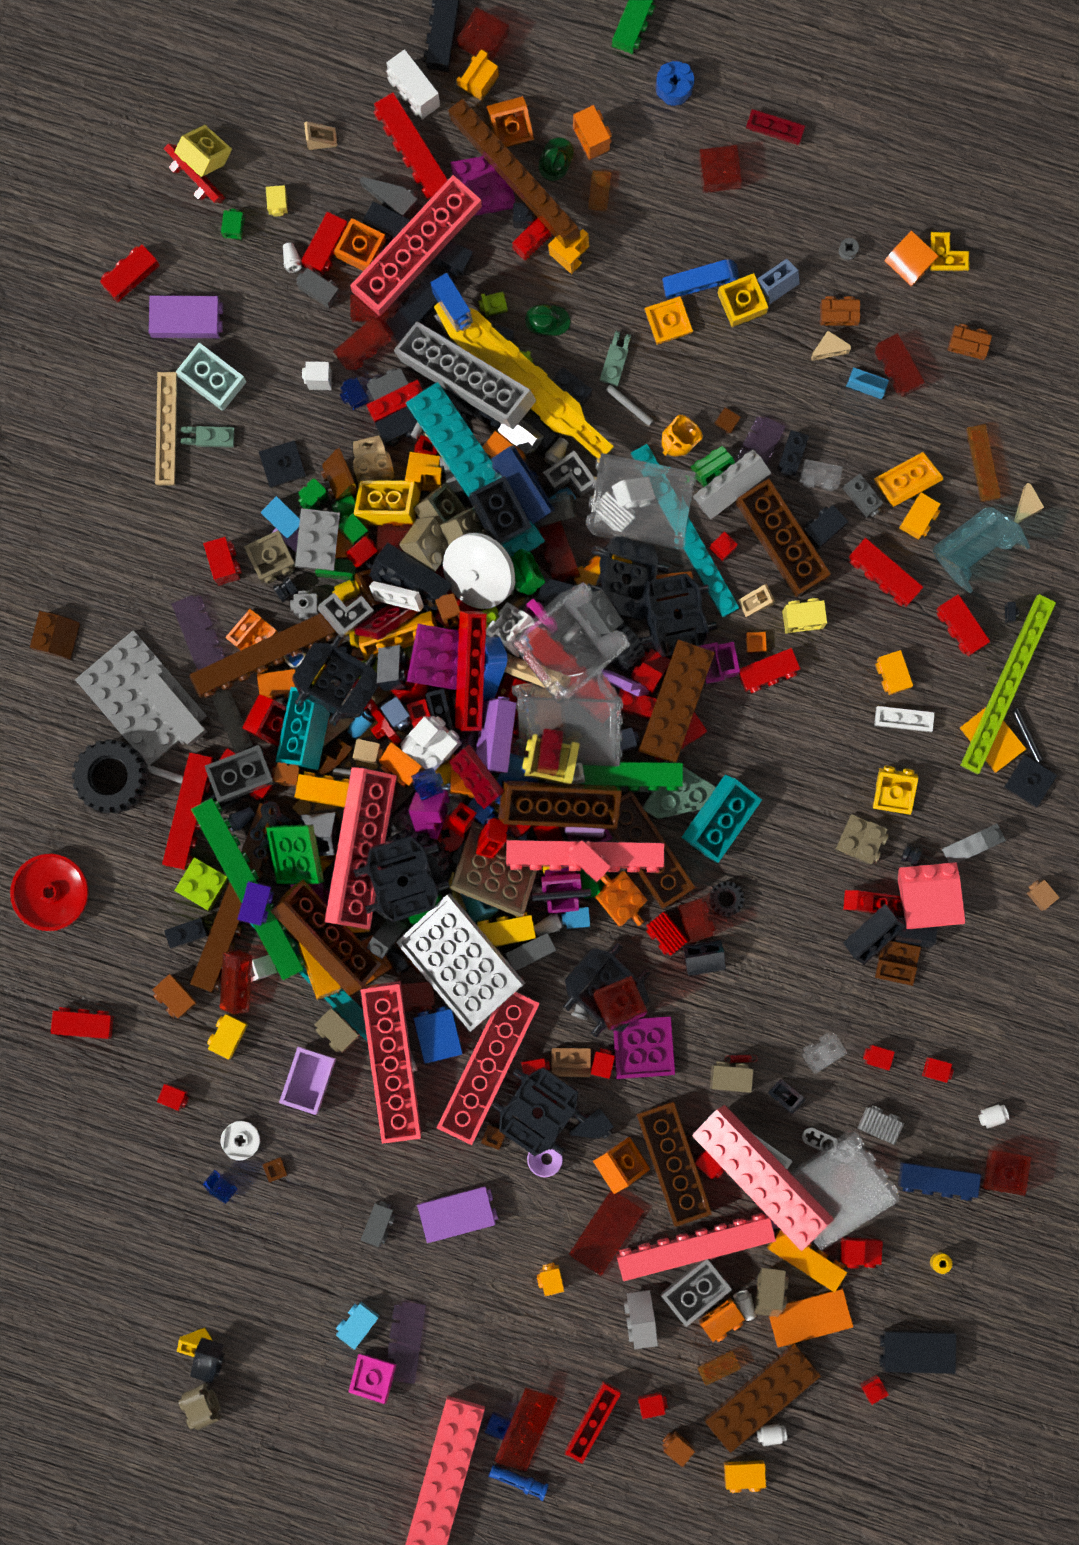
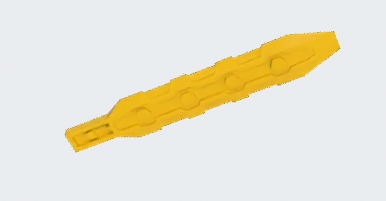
[434,303,614,462]

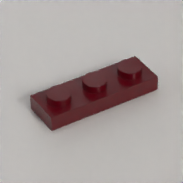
[746,109,805,146]

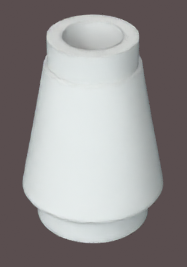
[283,243,302,272]
[544,438,568,466]
[534,913,564,936]
[733,1290,756,1321]

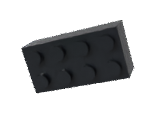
[522,367,593,453]
[369,542,452,616]

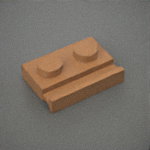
[552,1048,591,1077]

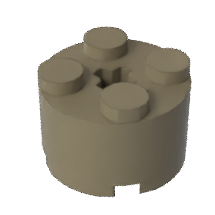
[178,1383,222,1430]

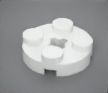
[221,1121,260,1160]

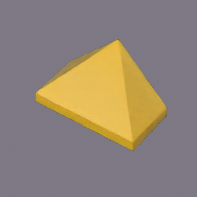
[177,1328,213,1357]

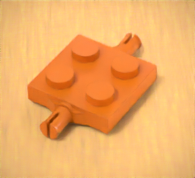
[596,871,648,926]

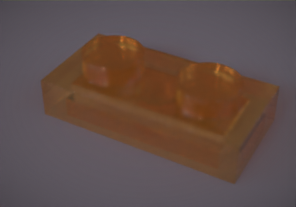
[588,170,611,211]
[697,1350,741,1386]

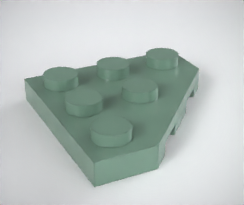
[642,762,716,819]

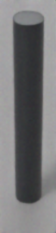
[1012,708,1043,762]
[532,889,591,901]

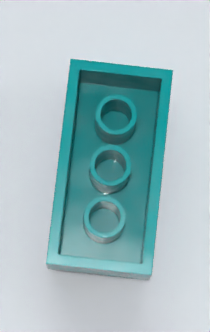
[275,687,330,770]
[681,775,762,863]

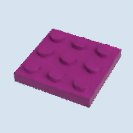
[450,156,515,216]
[407,624,459,690]
[613,1017,675,1079]

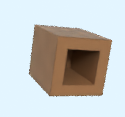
[1027,880,1060,911]

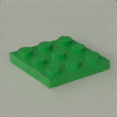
[266,825,324,884]

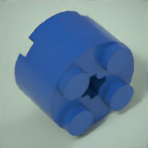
[656,61,694,106]

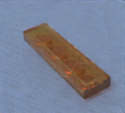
[966,424,1001,502]

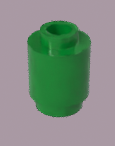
[332,495,357,518]

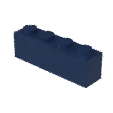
[491,445,555,524]
[898,1162,981,1201]

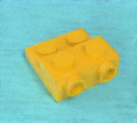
[873,765,918,815]

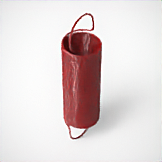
[725,1055,757,1063]

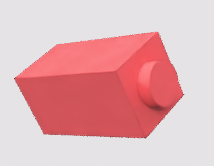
[568,840,611,882]

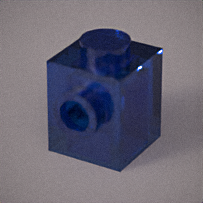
[339,378,369,411]
[411,767,444,801]
[202,1170,238,1204]
[485,1411,516,1442]

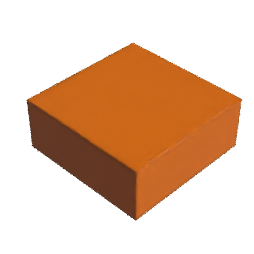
[746,632,767,653]

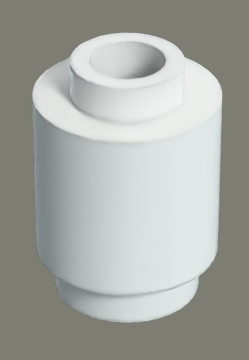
[978,1104,1009,1129]
[757,1424,787,1446]

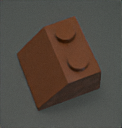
[30,611,80,660]

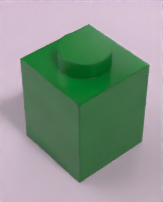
[221,209,244,240]
[338,513,368,545]

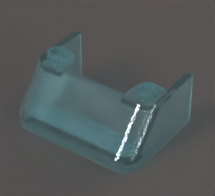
[933,507,1030,593]

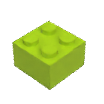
[174,858,229,911]

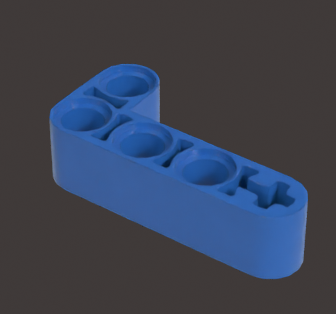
[662,259,740,299]
[483,637,507,702]

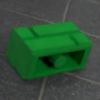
[691,446,735,487]
[298,479,329,510]
[510,549,545,595]

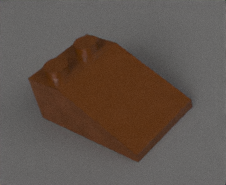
[321,448,358,501]

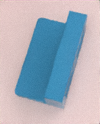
[846,367,889,399]
[261,496,300,539]

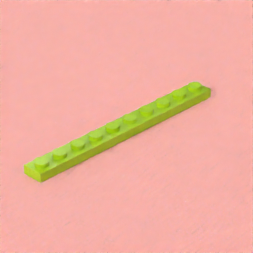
[960,594,1056,774]

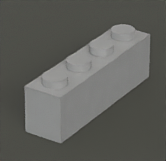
[693,450,771,520]
[138,671,207,747]

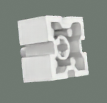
[486,602,542,657]

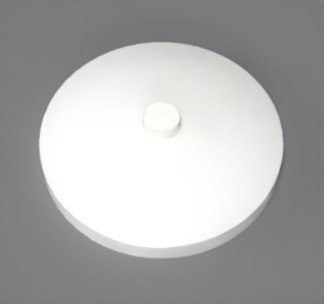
[443,533,515,609]

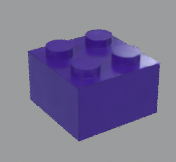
[237,881,274,926]

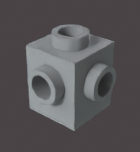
[290,591,319,619]

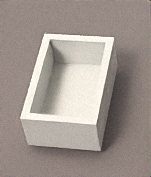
[386,49,440,119]

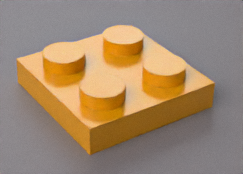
[645,296,693,345]

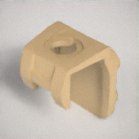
[353,435,394,483]

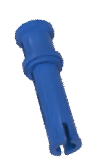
[489,1464,549,1501]

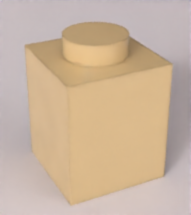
[353,739,383,764]

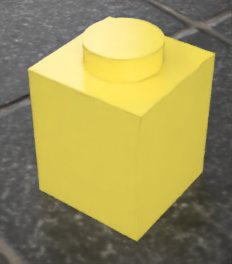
[266,185,288,217]

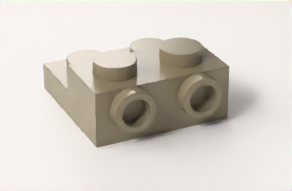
[244,530,295,584]
[835,814,889,865]

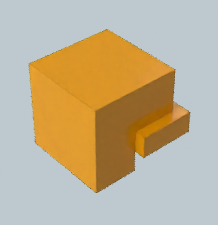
[457,50,499,101]
[548,229,589,274]
[405,452,442,495]

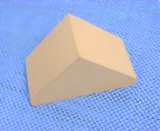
[304,122,337,150]
[811,331,851,361]
[1014,483,1044,524]
[738,584,775,617]

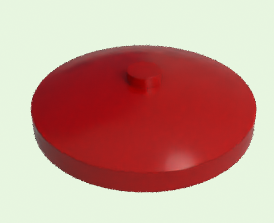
[10,854,89,931]

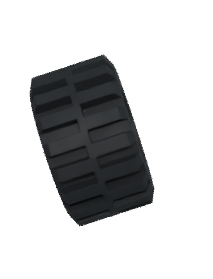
[595,623,645,672]

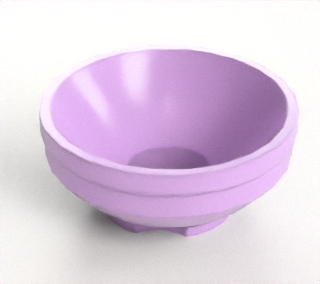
[527,1149,563,1177]

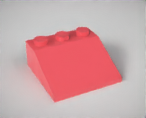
[898,862,965,929]

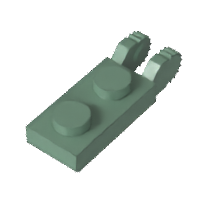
[600,331,631,386]
[181,426,235,448]

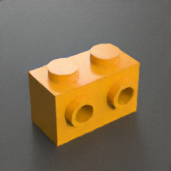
[537,1262,564,1296]

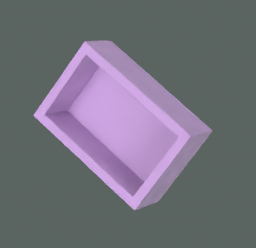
[279,1047,336,1115]

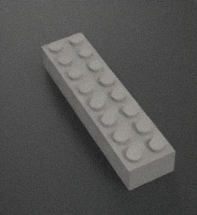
[394,322,536,430]

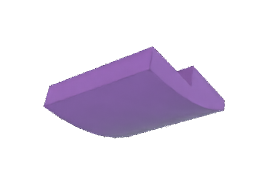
[599,670,649,696]

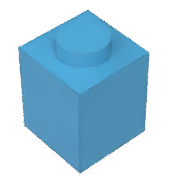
[562,907,590,929]

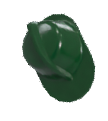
[538,138,574,181]
[525,305,570,336]

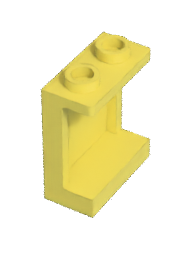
[522,734,580,786]

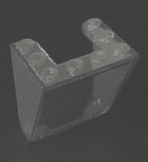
[586,453,697,550]
[510,582,631,704]
[512,670,623,766]
[790,1130,900,1251]

